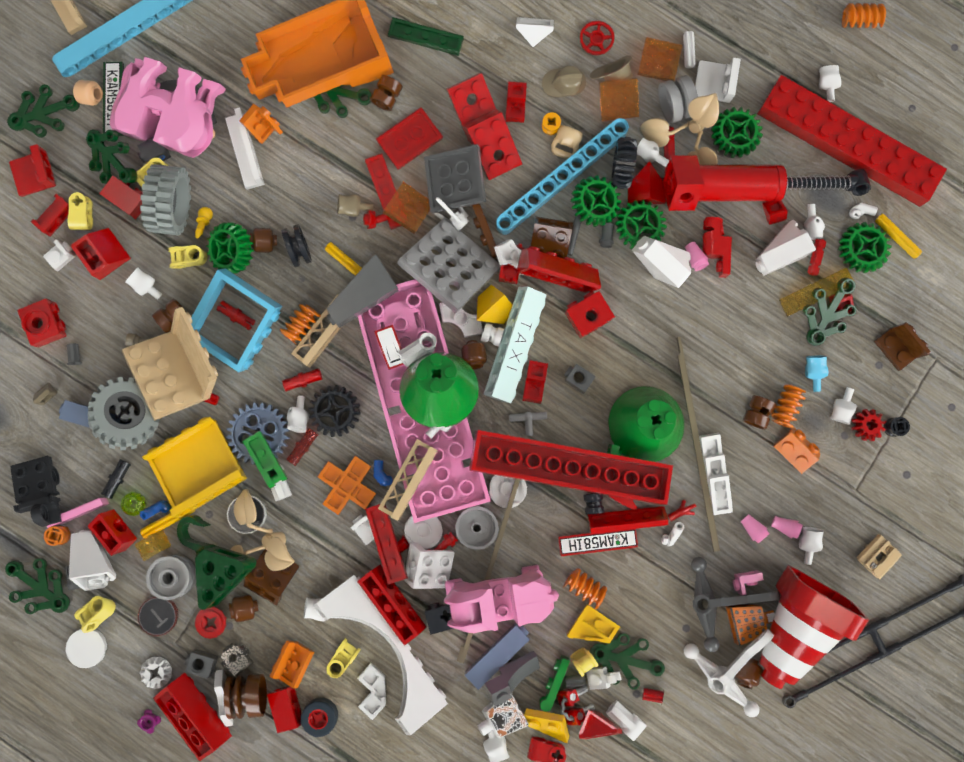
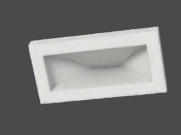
[516,17,554,47]

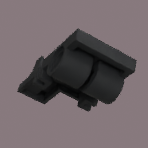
[10,455,62,527]

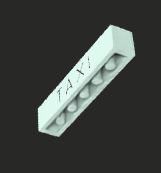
[483,286,546,403]

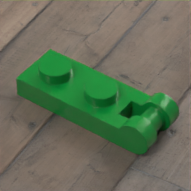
[243,431,288,489]
[539,655,570,712]

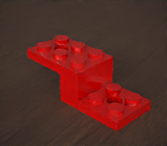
[446,73,522,180]

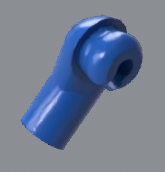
[140,500,170,520]

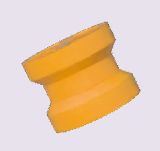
[542,112,561,135]

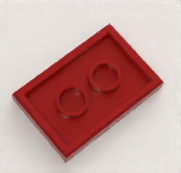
[376,107,443,170]

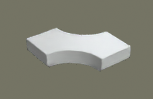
[494,239,523,275]
[439,303,483,338]
[214,669,233,727]

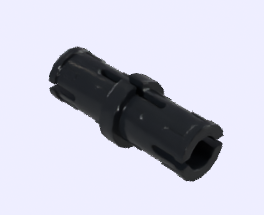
[101,459,131,499]

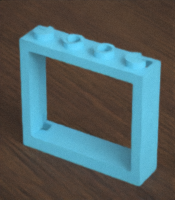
[191,269,282,372]

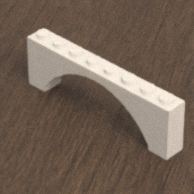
[313,575,448,735]

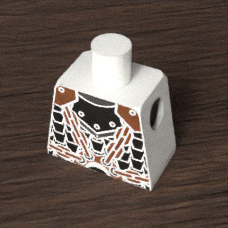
[477,693,529,738]

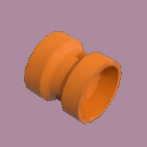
[44,525,71,546]

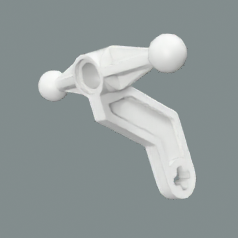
[684,629,774,717]

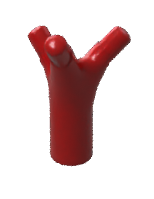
[667,500,696,522]

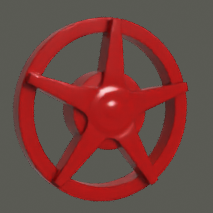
[580,21,615,55]

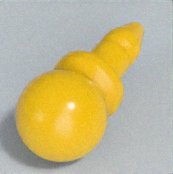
[195,207,213,239]

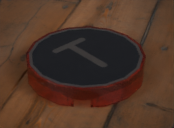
[138,597,178,636]

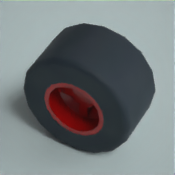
[301,697,338,737]

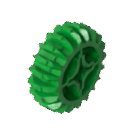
[711,106,763,158]
[570,175,622,227]
[615,200,667,249]
[206,222,254,274]
[838,222,892,273]

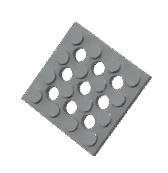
[397,218,501,313]

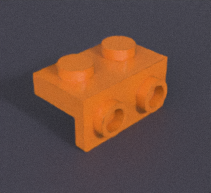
[239,104,283,144]
[774,427,820,474]
[270,640,314,688]

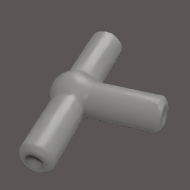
[509,411,547,436]

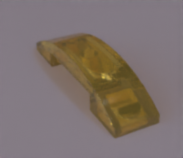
[779,268,854,317]

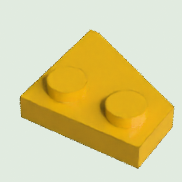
[566,604,620,643]
[524,708,569,743]

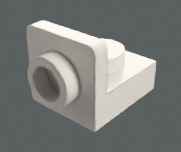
[43,239,75,271]
[351,515,374,545]

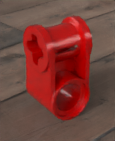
[527,736,566,762]

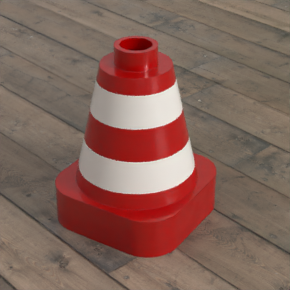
[759,565,869,689]

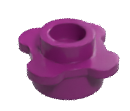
[137,709,161,734]

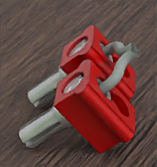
[557,686,595,726]

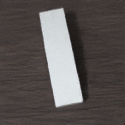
[699,433,733,515]

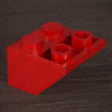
[70,228,131,280]

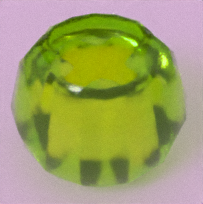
[120,492,146,516]

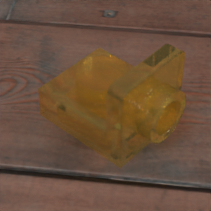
[135,530,171,561]

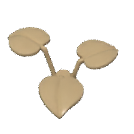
[640,93,719,165]
[230,489,295,574]

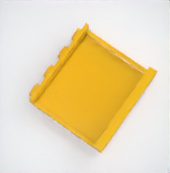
[142,417,247,519]

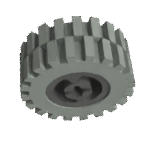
[140,164,191,236]
[88,377,160,450]

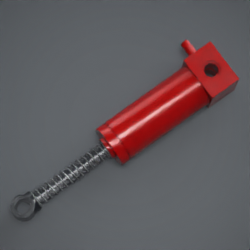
[662,155,871,211]

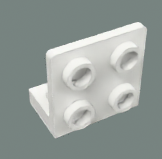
[695,58,741,103]
[404,543,454,589]

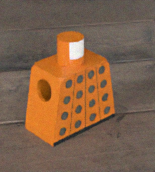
[726,604,775,646]

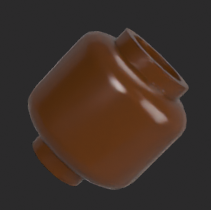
[250,228,277,253]
[461,340,487,370]
[229,594,258,622]
[734,658,763,689]

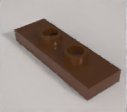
[471,203,497,258]

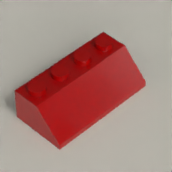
[516,246,601,293]
[153,673,232,762]

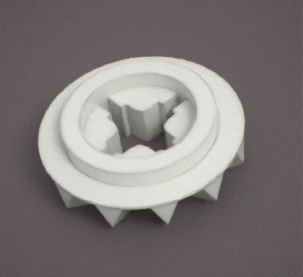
[139,657,172,689]

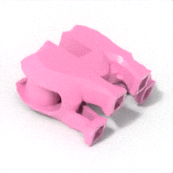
[110,57,226,158]
[444,565,559,633]

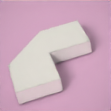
[357,663,386,720]

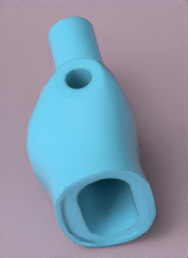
[805,355,829,392]

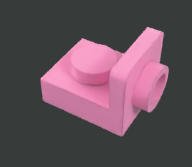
[733,570,764,596]

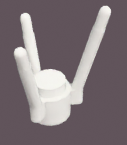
[433,197,469,231]

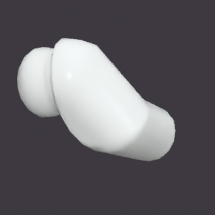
[849,203,878,219]
[661,522,684,546]

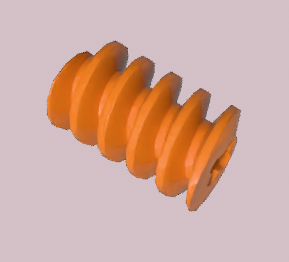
[842,3,886,28]
[280,303,321,345]
[771,384,806,428]
[563,568,607,609]

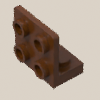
[531,216,573,259]
[874,322,931,371]
[244,548,299,606]

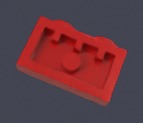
[9,144,56,197]

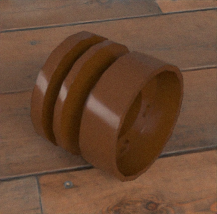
[223,674,267,719]

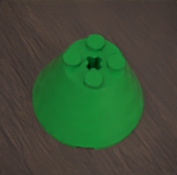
[399,352,479,428]
[608,386,684,462]

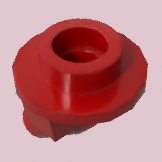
[363,210,390,229]

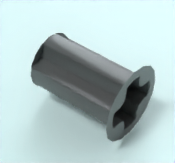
[66,343,82,365]
[565,673,587,688]

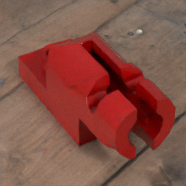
[702,217,732,278]

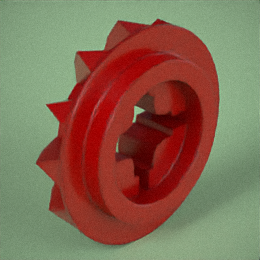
[195,607,227,639]

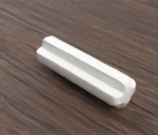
[683,31,695,68]

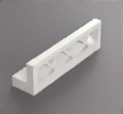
[225,107,265,190]

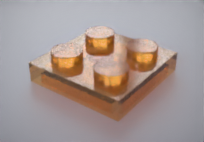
[637,37,683,82]
[599,78,639,121]
[382,181,430,234]

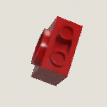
[565,291,615,339]
[17,299,67,348]

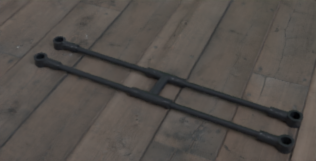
[782,574,964,708]

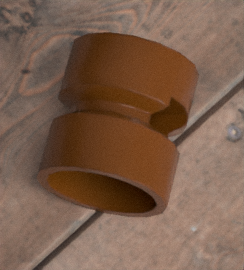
[370,75,403,111]
[152,298,186,333]
[743,395,776,430]

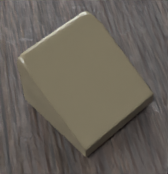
[33,383,57,405]

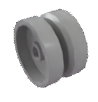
[658,75,698,124]
[455,506,499,550]
[146,554,196,600]

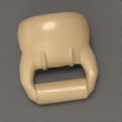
[551,125,583,160]

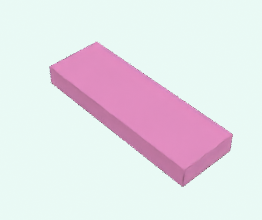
[47,498,109,528]

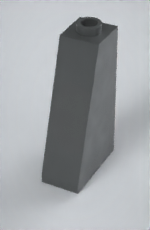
[327,255,399,328]

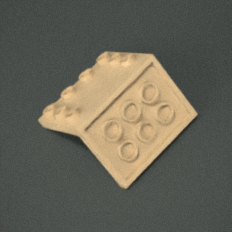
[122,307,218,421]

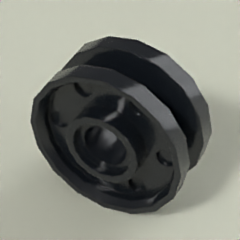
[281,224,312,268]

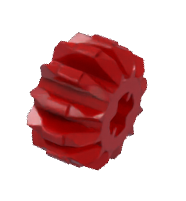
[851,409,886,441]

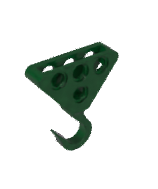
[177,515,256,610]

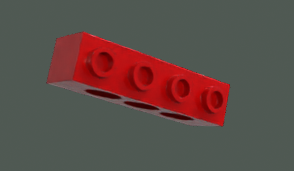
[357,564,427,646]

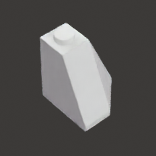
[756,220,816,276]
[632,236,691,288]
[69,530,116,591]

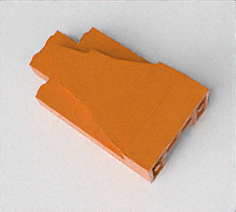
[241,0,394,108]

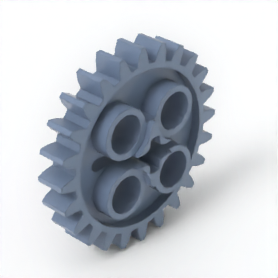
[226,402,290,465]

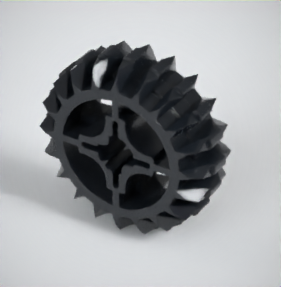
[611,137,638,189]
[308,385,361,437]

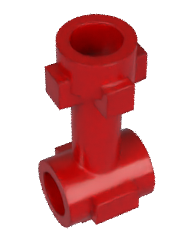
[428,532,458,550]

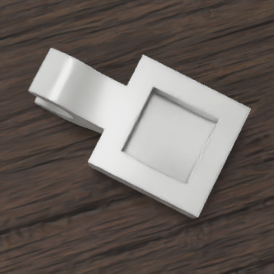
[586,667,622,690]

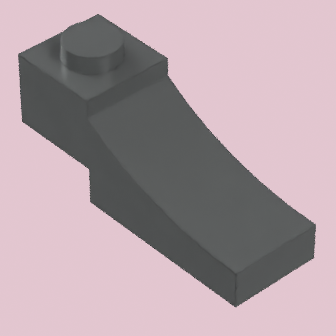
[485,651,540,706]

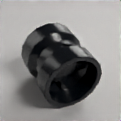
[883,417,910,437]
[583,493,605,514]

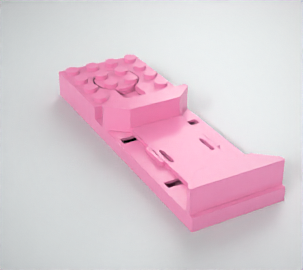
[358,279,490,523]

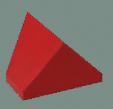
[628,161,666,204]
[579,709,623,740]

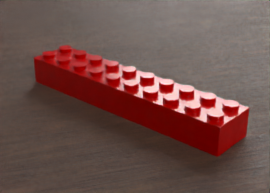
[757,75,947,207]
[469,430,673,505]

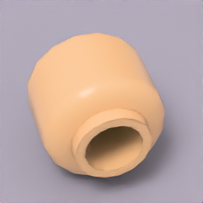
[73,80,103,106]

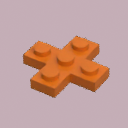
[318,456,377,515]

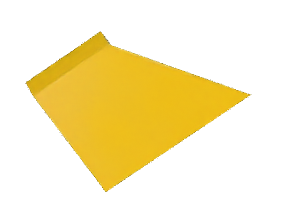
[477,284,512,325]

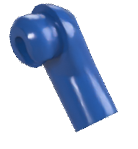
[373,460,393,487]

